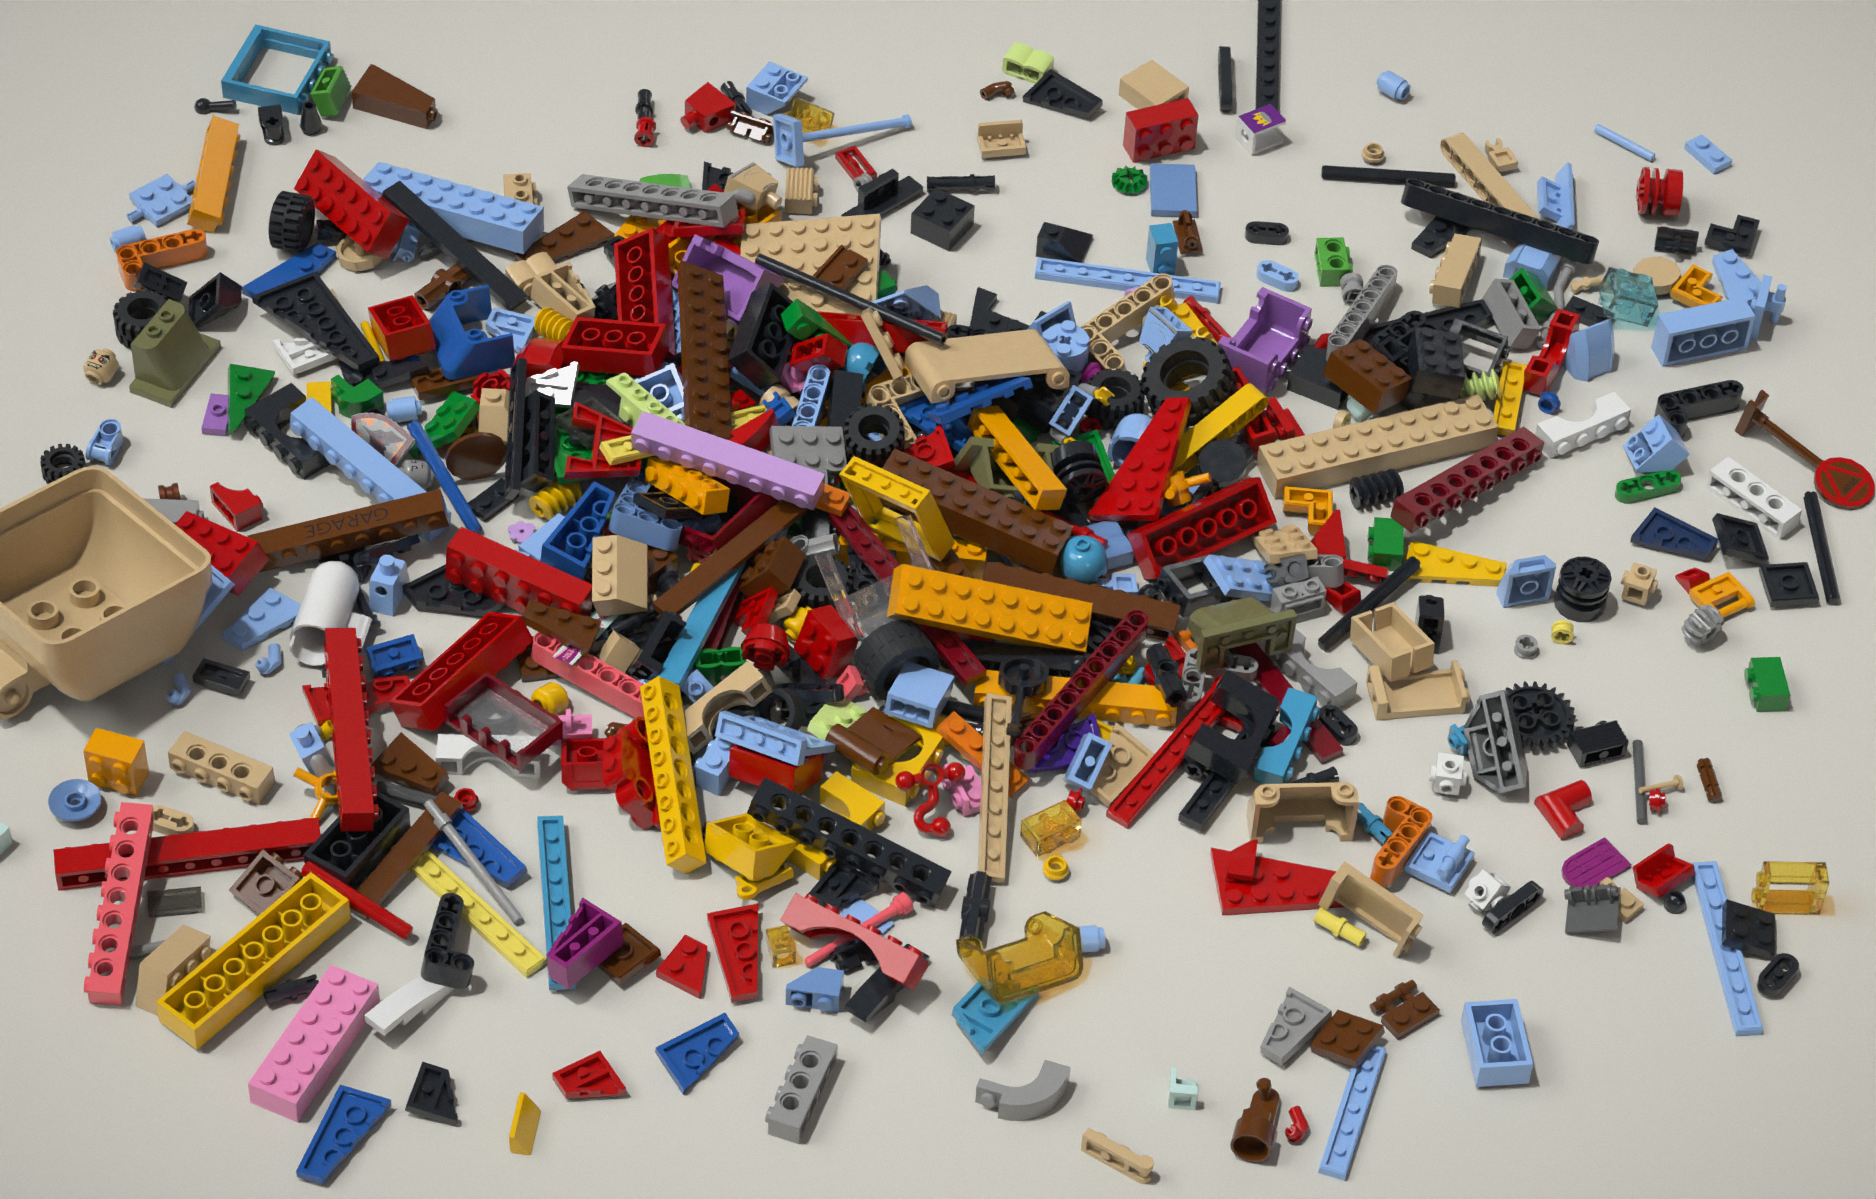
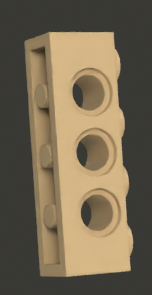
[168,731,275,805]

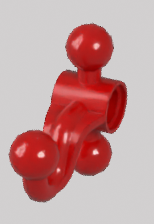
[895,762,965,837]

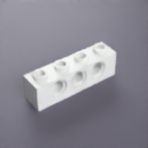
[1706,457,1802,540]

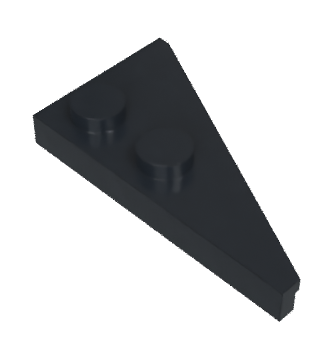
[338,361,430,389]

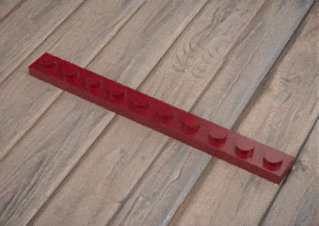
[828,504,987,687]

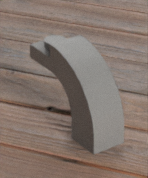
[975,1060,1071,1121]

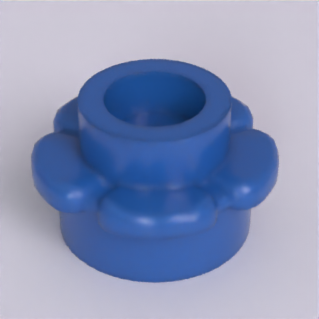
[1538,391,1561,414]

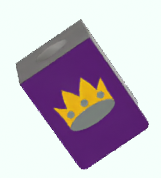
[1235,104,1286,156]

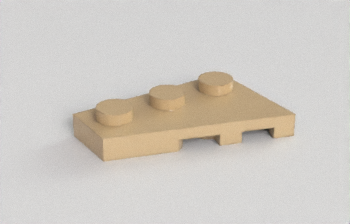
[1089,722,1154,807]

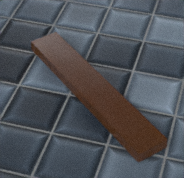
[349,791,463,921]

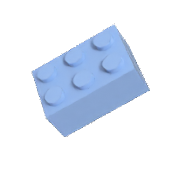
[1461,999,1533,1087]

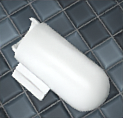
[289,561,372,666]

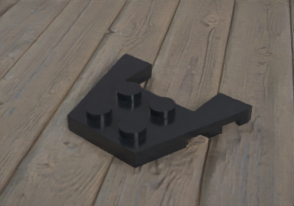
[970,287,1047,332]

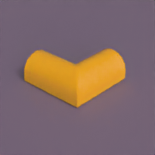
[1670,264,1723,308]
[1282,486,1333,536]

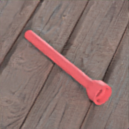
[804,892,913,967]

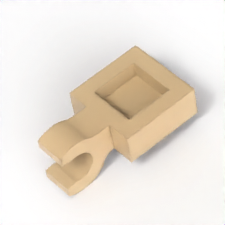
[1600,877,1644,923]

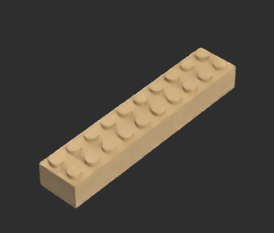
[1256,394,1498,499]

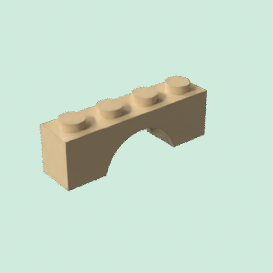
[683,661,773,755]

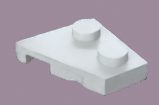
[273,338,337,375]

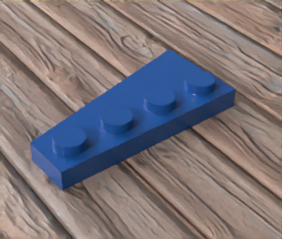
[296,1085,392,1185]

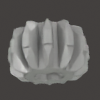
[1681,604,1724,646]

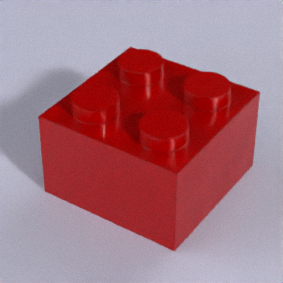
[794,605,861,680]

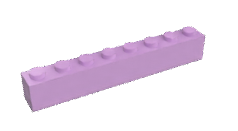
[631,411,825,510]

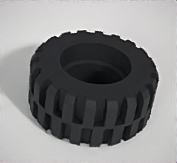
[1141,336,1237,429]

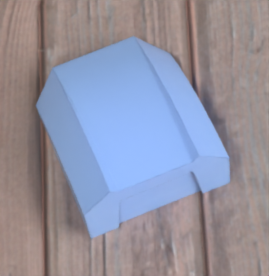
[1503,244,1562,290]
[1564,319,1615,382]
[635,363,684,421]
[1496,555,1556,608]

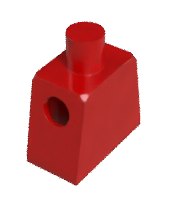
[680,82,736,132]

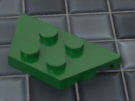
[408,391,480,459]

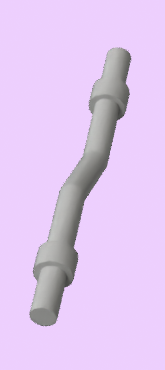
[1536,259,1577,348]

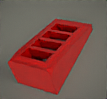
[1325,581,1361,615]

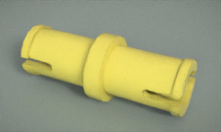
[1313,907,1367,947]

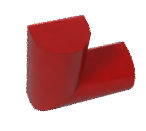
[1534,780,1592,840]

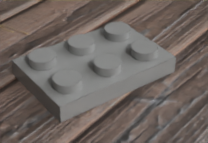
[769,426,847,475]

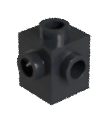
[591,282,618,319]

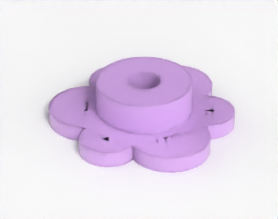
[508,521,535,543]

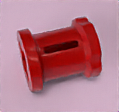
[634,117,656,147]

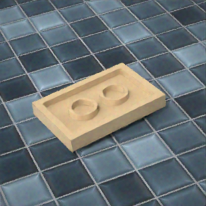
[861,307,905,380]
[1251,525,1318,564]

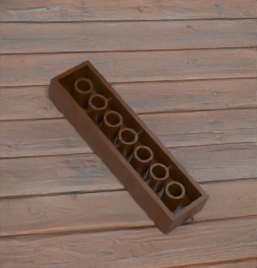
[879,449,1074,574]

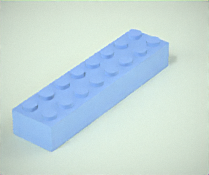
[363,162,544,254]

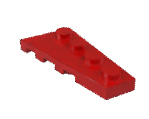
[302,675,410,727]
[707,903,758,1003]

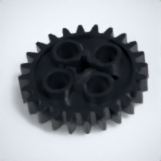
[1505,681,1576,751]

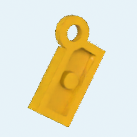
[735,861,794,900]

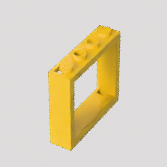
[839,456,955,561]

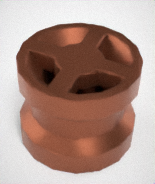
[158,483,180,500]

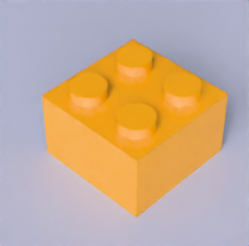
[83,728,149,796]

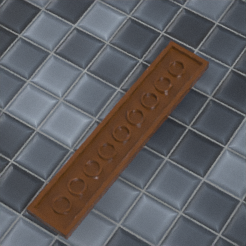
[677,260,732,440]

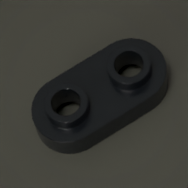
[1757,953,1799,997]

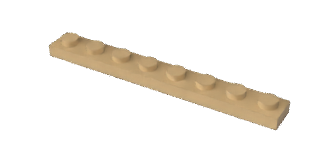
[977,693,1012,883]

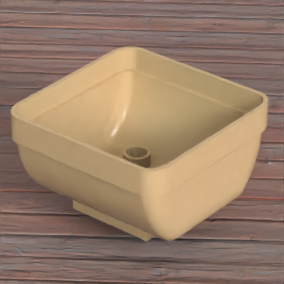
[0,466,212,719]

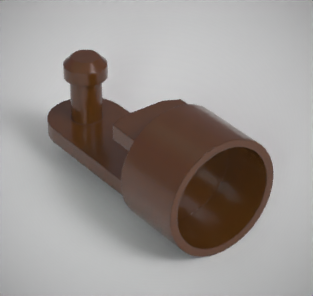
[1230,1078,1280,1162]

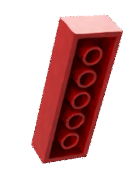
[293,149,410,259]
[614,227,676,362]
[1127,477,1277,579]
[445,526,592,617]
[389,612,533,731]

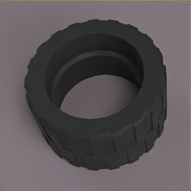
[854,619,940,701]

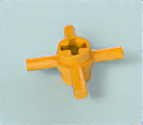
[1165,471,1211,506]
[293,767,338,821]

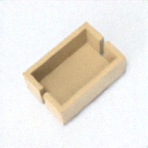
[1350,602,1435,682]

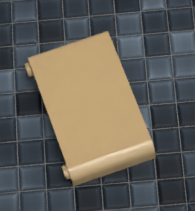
[905,329,1070,404]

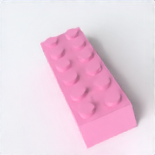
[248,965,380,1123]

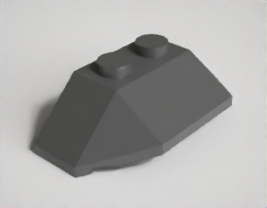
[1463,690,1527,794]

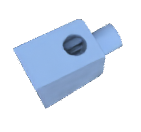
[369,555,410,617]

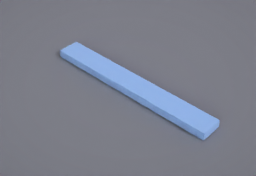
[1035,257,1221,304]
[1691,861,1763,1036]

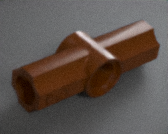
[414,264,472,310]

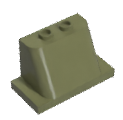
[129,299,221,408]
[953,437,1060,506]
[1188,597,1297,672]

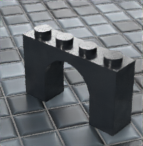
[244,383,330,480]
[1184,670,1280,784]

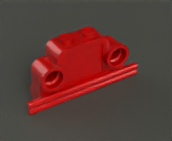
[602,717,661,830]

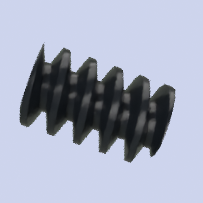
[1349,468,1404,508]

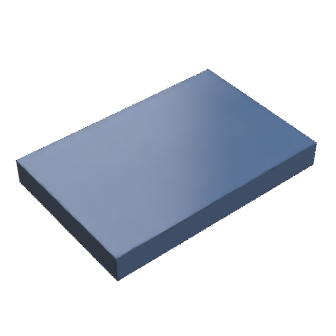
[1149,163,1197,217]

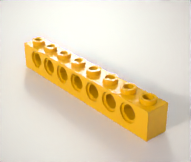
[640,676,706,874]

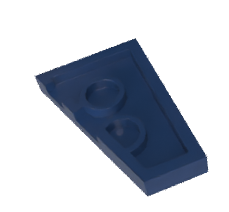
[1630,507,1718,560]

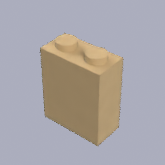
[1119,60,1189,109]

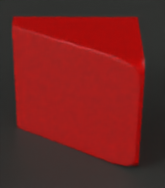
[1675,567,1710,594]

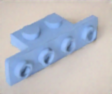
[1537,162,1576,230]

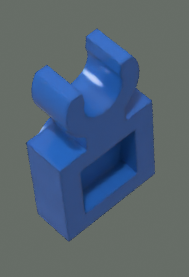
[763,392,797,426]

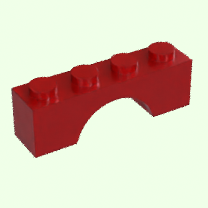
[1523,309,1580,395]

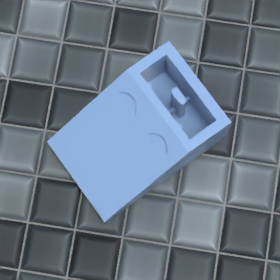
[872,285,941,321]

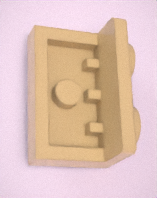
[977,120,1026,158]

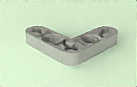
[1180,648,1258,710]

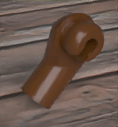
[980,81,1014,99]

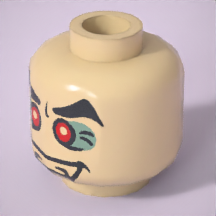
[83,348,119,385]

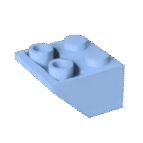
[746,62,808,115]
[1623,414,1690,473]

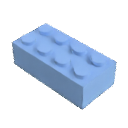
[1651,297,1755,367]

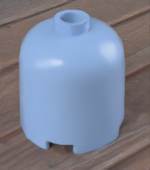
[1107,414,1152,466]

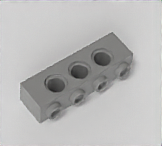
[765,1035,838,1144]

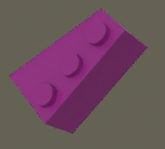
[547,897,624,990]

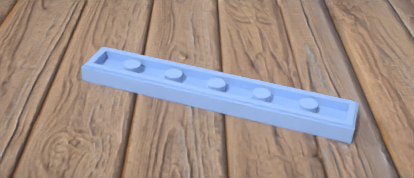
[1318,1045,1386,1181]

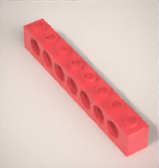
[84,802,155,1006]

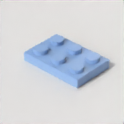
[1203,554,1279,601]

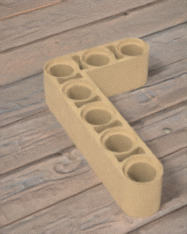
[1081,273,1175,371]
[864,374,925,449]

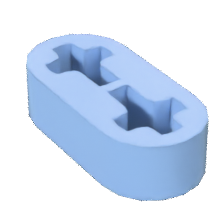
[1257,260,1299,292]

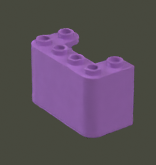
[1218,287,1313,393]

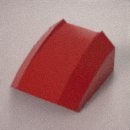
[512,338,565,381]
[561,738,607,791]

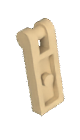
[1081,1127,1154,1184]

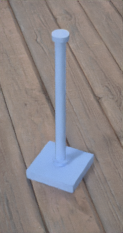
[773,114,912,167]

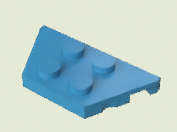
[952,978,1039,1054]

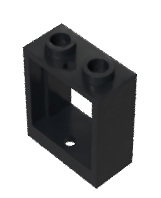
[1450,318,1511,379]
[1157,554,1233,617]

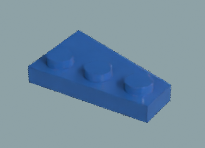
[655,1013,739,1094]

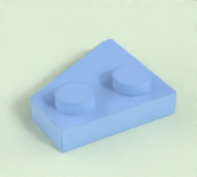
[485,307,535,353]

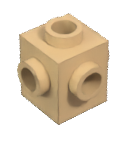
[1621,562,1659,606]

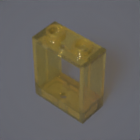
[1751,861,1829,915]

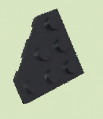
[402,564,507,617]

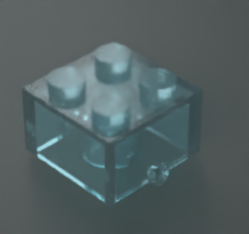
[1598,267,1659,327]

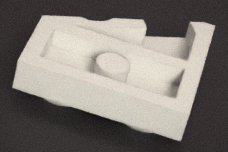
[525,362,580,409]

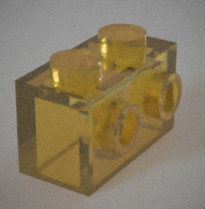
[1020,800,1082,857]

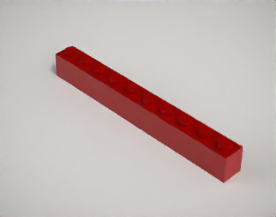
[324,628,379,831]
[53,817,321,890]

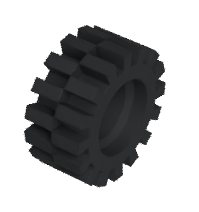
[40,444,86,484]

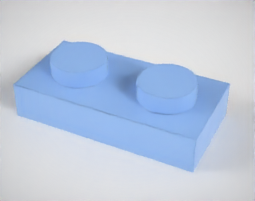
[1684,134,1732,174]

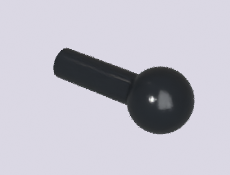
[194,98,237,114]

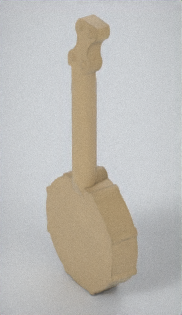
[336,236,383,272]
[1571,256,1681,295]

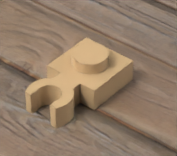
[1485,138,1518,172]

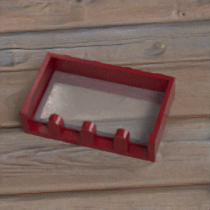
[444,672,563,772]

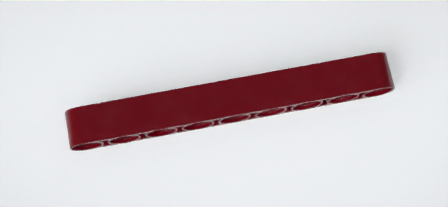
[1014,610,1149,770]

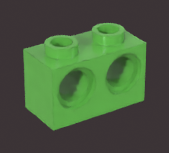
[1314,237,1353,287]

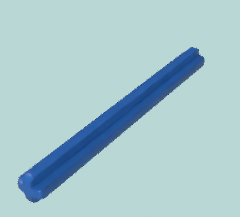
[407,420,482,533]

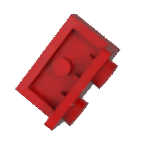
[1265,397,1305,441]
[1633,843,1695,898]

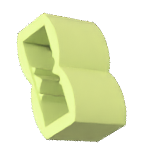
[1002,43,1054,84]

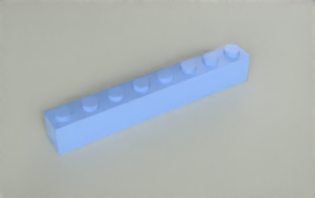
[290,397,452,543]

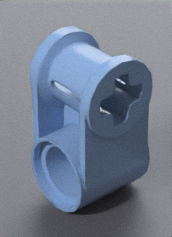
[85,419,124,466]

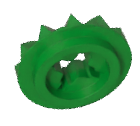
[1111,165,1148,194]

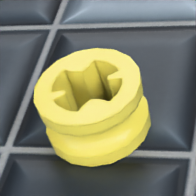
[1551,620,1574,644]

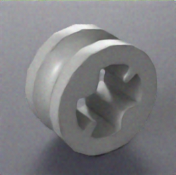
[853,173,873,192]
[1514,635,1538,659]

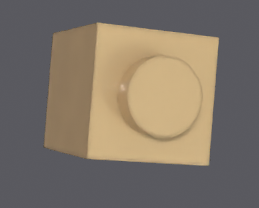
[597,630,640,673]

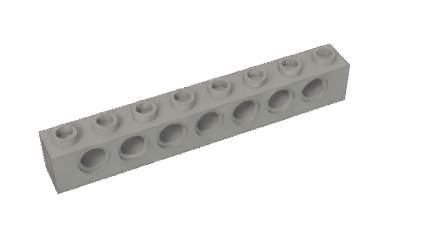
[567,174,739,228]

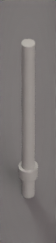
[424,799,523,924]

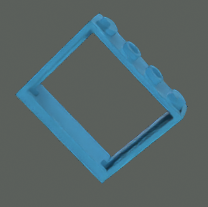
[221,24,334,115]

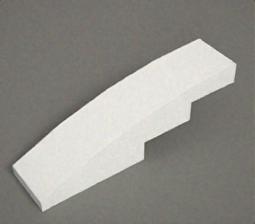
[364,975,454,1036]

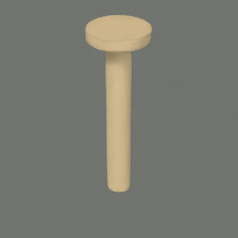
[1638,775,1683,794]

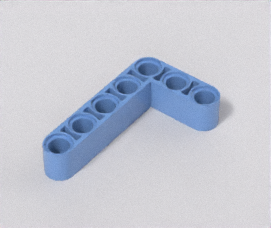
[608,467,682,551]

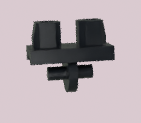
[1654,226,1699,255]

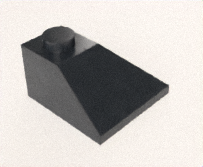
[1036,222,1093,263]
[188,272,242,329]

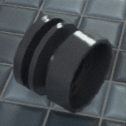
[1050,440,1108,505]
[1554,557,1612,622]

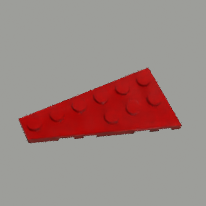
[1088,397,1192,521]
[1210,848,1344,915]

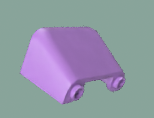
[671,234,784,326]

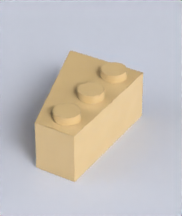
[531,261,596,321]
[135,924,212,1016]

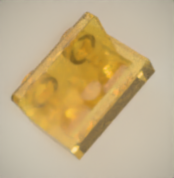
[783,97,835,133]

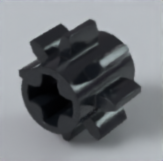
[1182,754,1211,778]

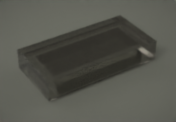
[147,886,203,918]

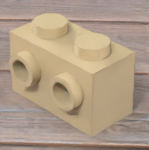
[503,173,538,205]

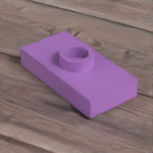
[201,393,228,436]

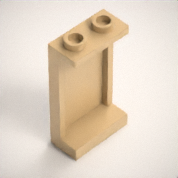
[1366,660,1470,720]
[1318,861,1423,957]

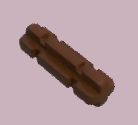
[1697,758,1722,803]

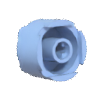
[1042,320,1090,373]

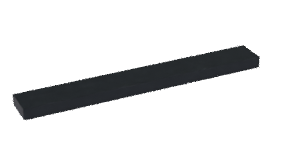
[382,180,528,311]

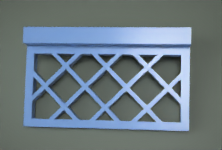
[715,711,836,766]

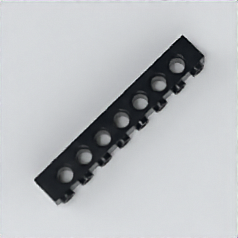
[747,777,952,908]

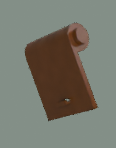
[825,707,921,775]

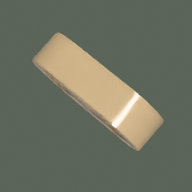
[153,805,195,836]

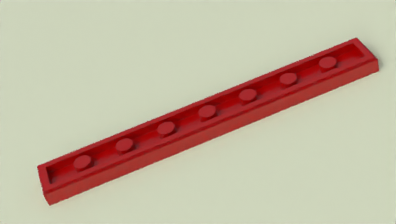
[1106,676,1227,829]

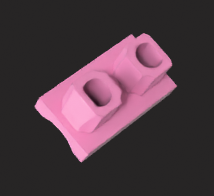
[552,709,592,745]

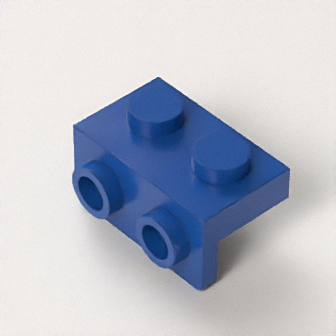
[365,634,424,678]

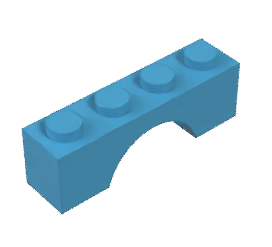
[1253,687,1320,784]

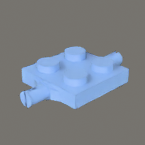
[127,173,195,227]

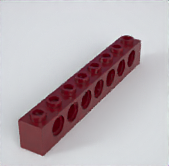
[1390,426,1545,533]

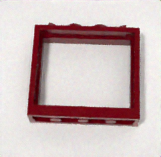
[675,477,778,555]

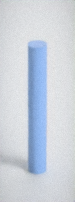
[1594,124,1656,162]

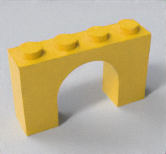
[851,715,951,807]
[776,771,886,880]

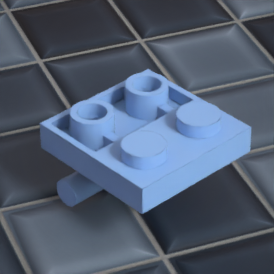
[1750,275,1787,341]
[1404,831,1475,893]

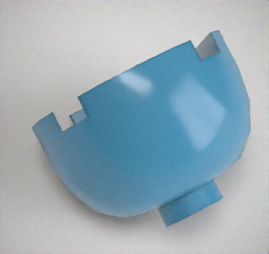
[839,342,880,384]
[1058,535,1108,584]

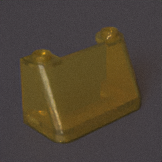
[956,911,1083,1004]

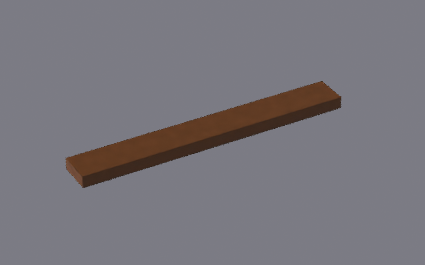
[653,500,808,615]

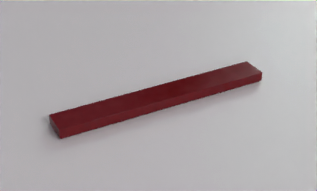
[1228,642,1343,764]

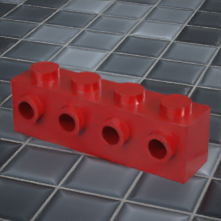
[1232,366,1278,457]

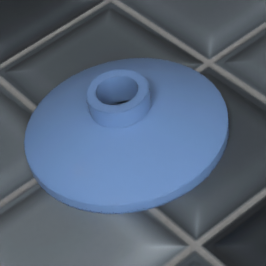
[48,779,101,822]

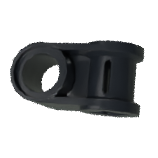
[258,104,284,145]

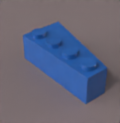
[540,481,615,581]

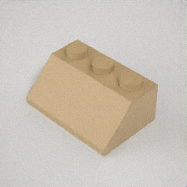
[592,535,648,617]

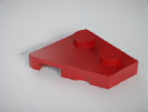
[656,935,707,999]
[552,1051,626,1099]

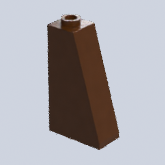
[352,64,438,129]

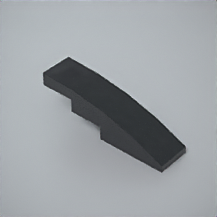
[844,944,929,1022]

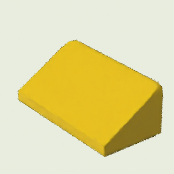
[509,1092,541,1155]

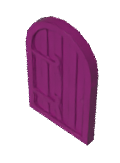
[1561,837,1632,890]

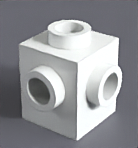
[1429,752,1467,795]
[1464,869,1512,912]

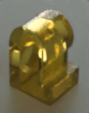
[766,925,796,968]

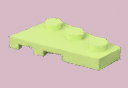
[807,697,866,740]

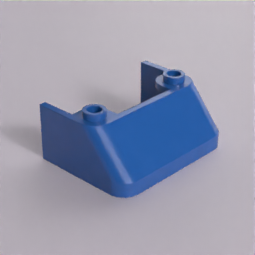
[429,285,515,380]

